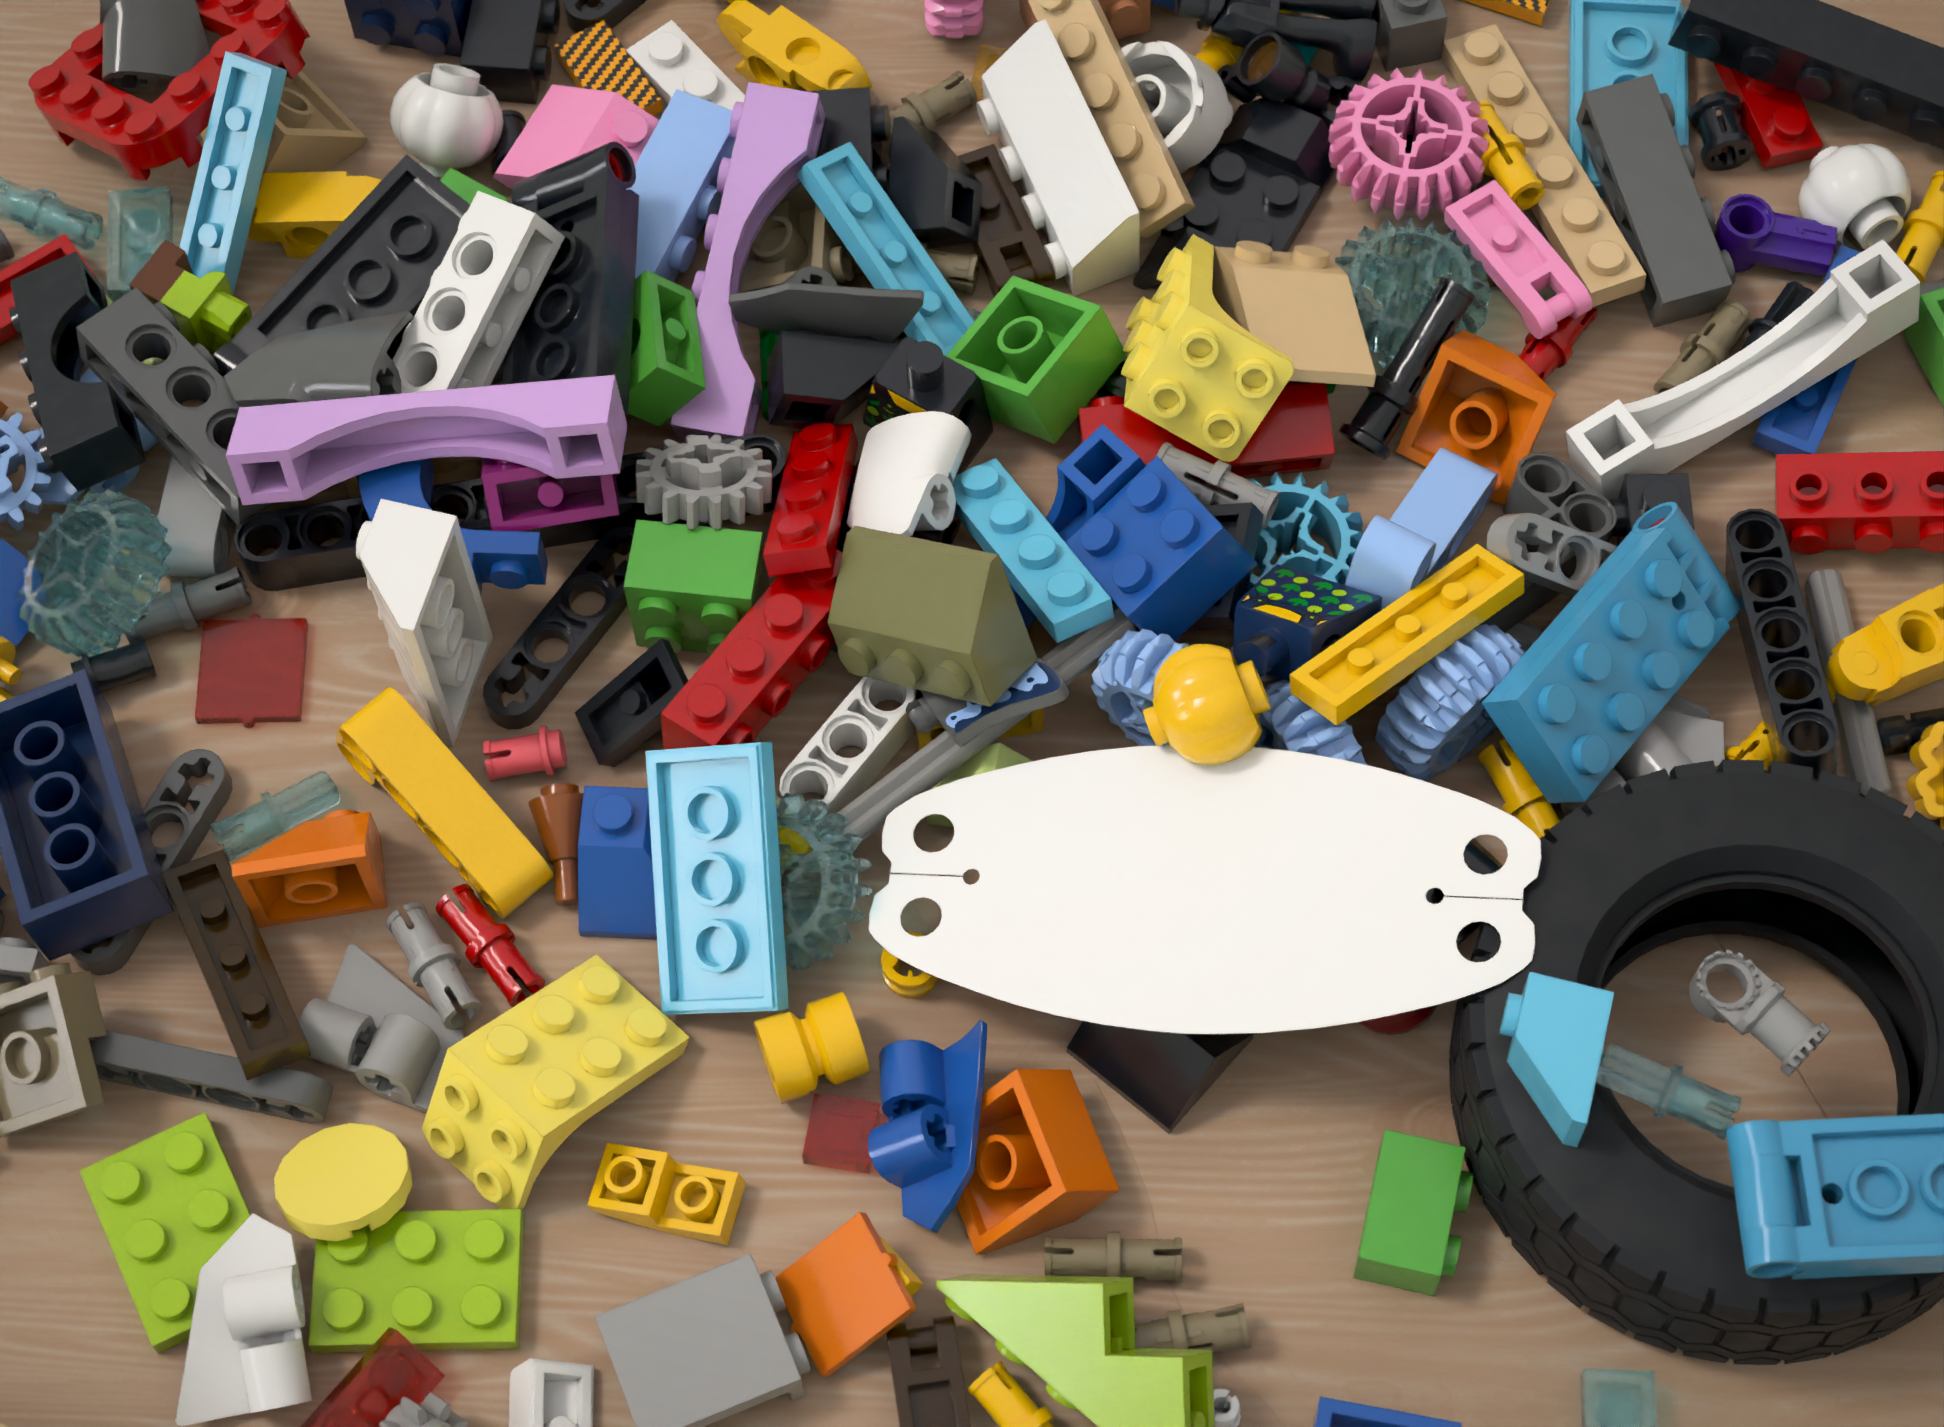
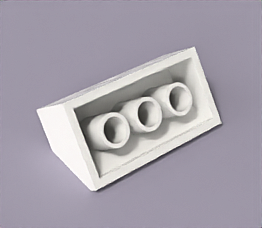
[976,19,1140,296]
[356,499,493,747]

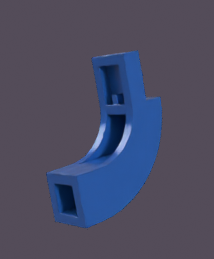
[358,458,548,595]

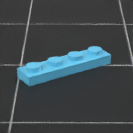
[179,51,287,296]
[797,142,974,356]
[952,458,1114,643]

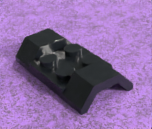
[1133,98,1336,290]

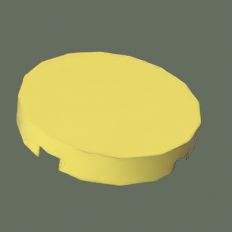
[274,1123,413,1241]

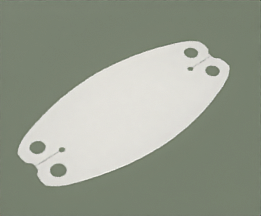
[869,745,1541,1034]

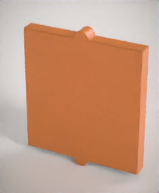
[775,1212,917,1377]

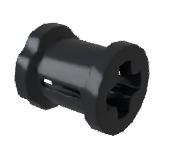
[1688,91,1755,171]

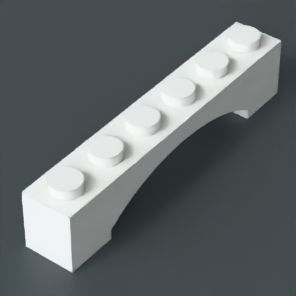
[1566,239,1920,501]

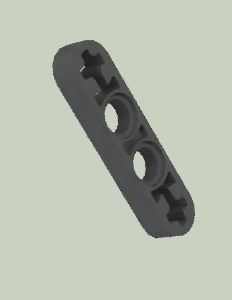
[70,749,233,976]
[90,1030,333,1123]

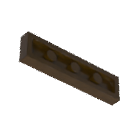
[162,849,311,1081]

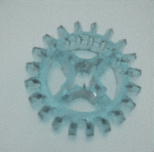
[1335,215,1491,371]
[15,489,172,657]
[775,793,873,970]

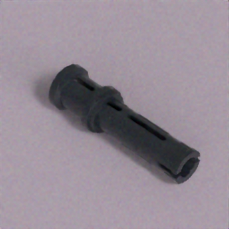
[1339,277,1476,460]

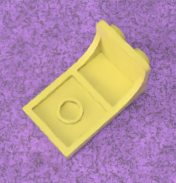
[1121,234,1294,462]
[422,954,690,1209]

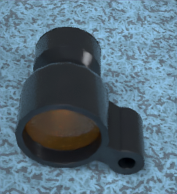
[1217,32,1331,115]

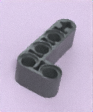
[1478,453,1617,633]

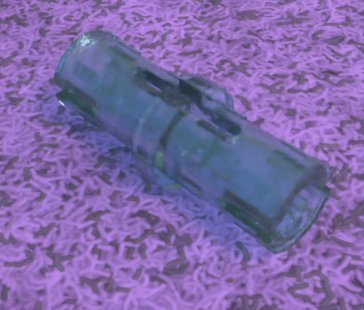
[0,176,103,250]

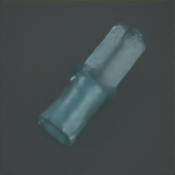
[210,771,340,862]
[1596,1045,1742,1140]

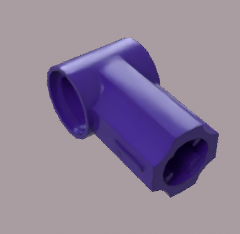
[1713,194,1837,277]

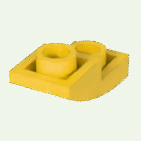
[587,1143,746,1245]

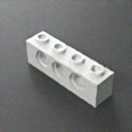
[392,191,565,393]

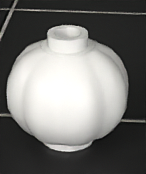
[390,63,504,178]
[1798,144,1911,251]

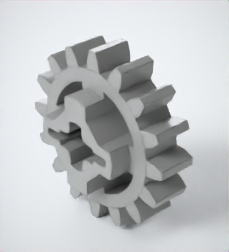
[636,434,772,529]

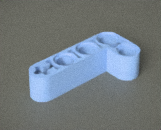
[1345,447,1498,610]

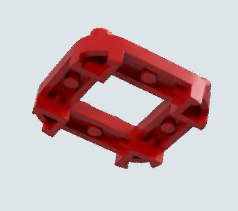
[28,0,310,181]

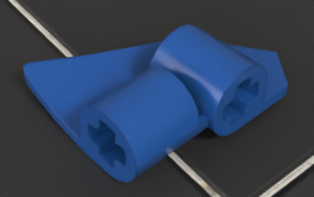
[868,1020,988,1233]

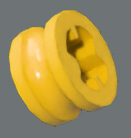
[881,931,939,998]

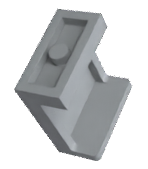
[595,1254,811,1427]

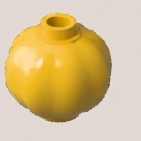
[1143,644,1271,765]

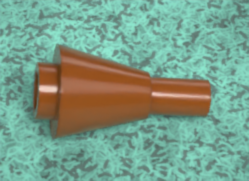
[528,783,584,906]

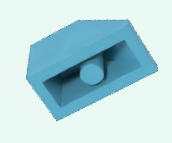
[1499,972,1614,1147]

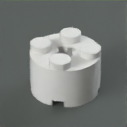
[1121,40,1233,173]

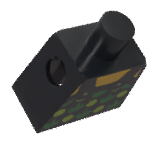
[863,338,993,475]

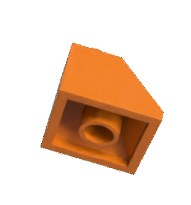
[1396,329,1557,505]
[231,810,388,928]

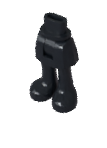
[1174,0,1377,84]

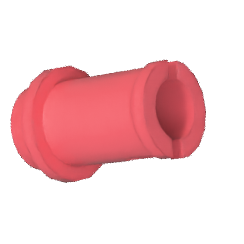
[483,725,567,781]

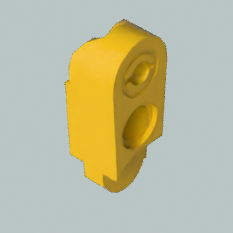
[717,0,872,92]
[247,171,382,258]
[1827,583,1944,707]

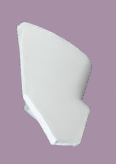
[846,411,971,536]
[175,1213,312,1426]

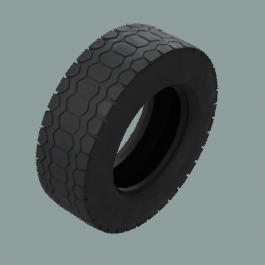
[1449,760,1944,1365]

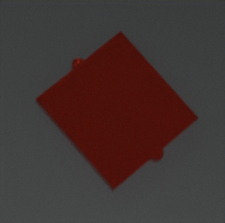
[195,614,308,729]

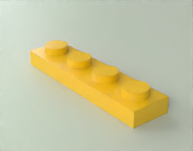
[1290,544,1524,726]

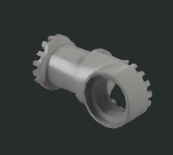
[1689,950,1832,1076]

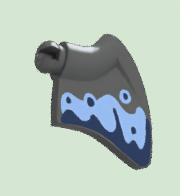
[906,657,1069,747]

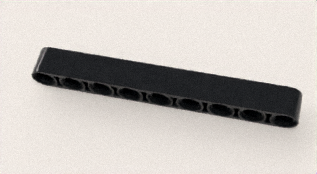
[234,434,786,591]

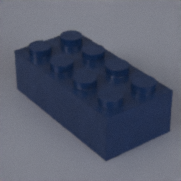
[0,669,174,961]

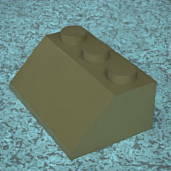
[828,526,1037,707]

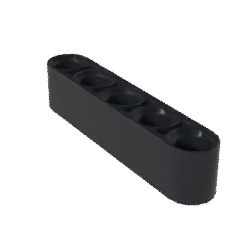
[1725,509,1839,780]

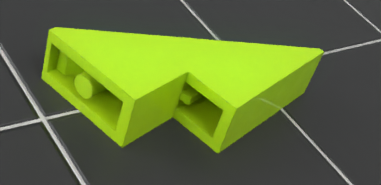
[936,1274,1215,1427]

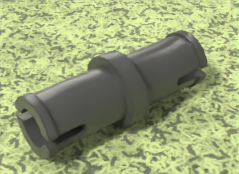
[118,566,252,644]

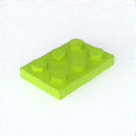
[79,1112,251,1354]
[308,1209,525,1353]

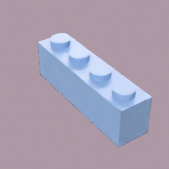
[627,89,735,282]

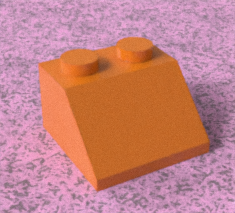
[956,1069,1120,1255]

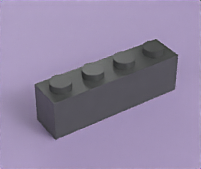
[1576,74,1735,328]

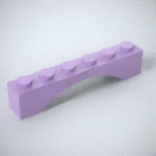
[666,82,825,443]
[226,375,627,505]

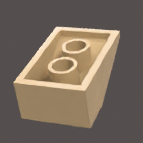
[1212,241,1376,387]

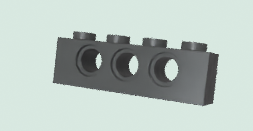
[76,287,273,526]

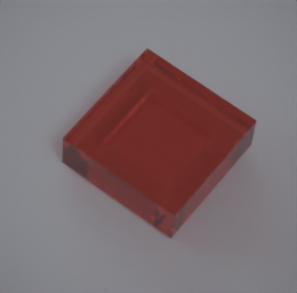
[802,1093,881,1174]

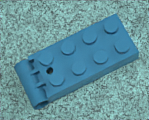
[1482,502,1740,803]
[1726,1114,1944,1279]

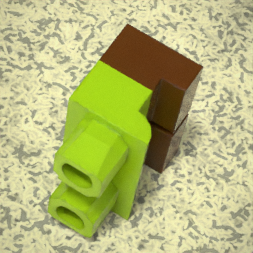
[129,240,252,356]

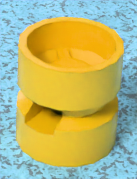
[753,991,870,1104]

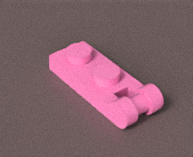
[1444,180,1593,339]

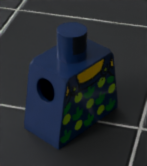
[1233,564,1382,682]

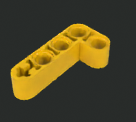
[336,686,553,919]

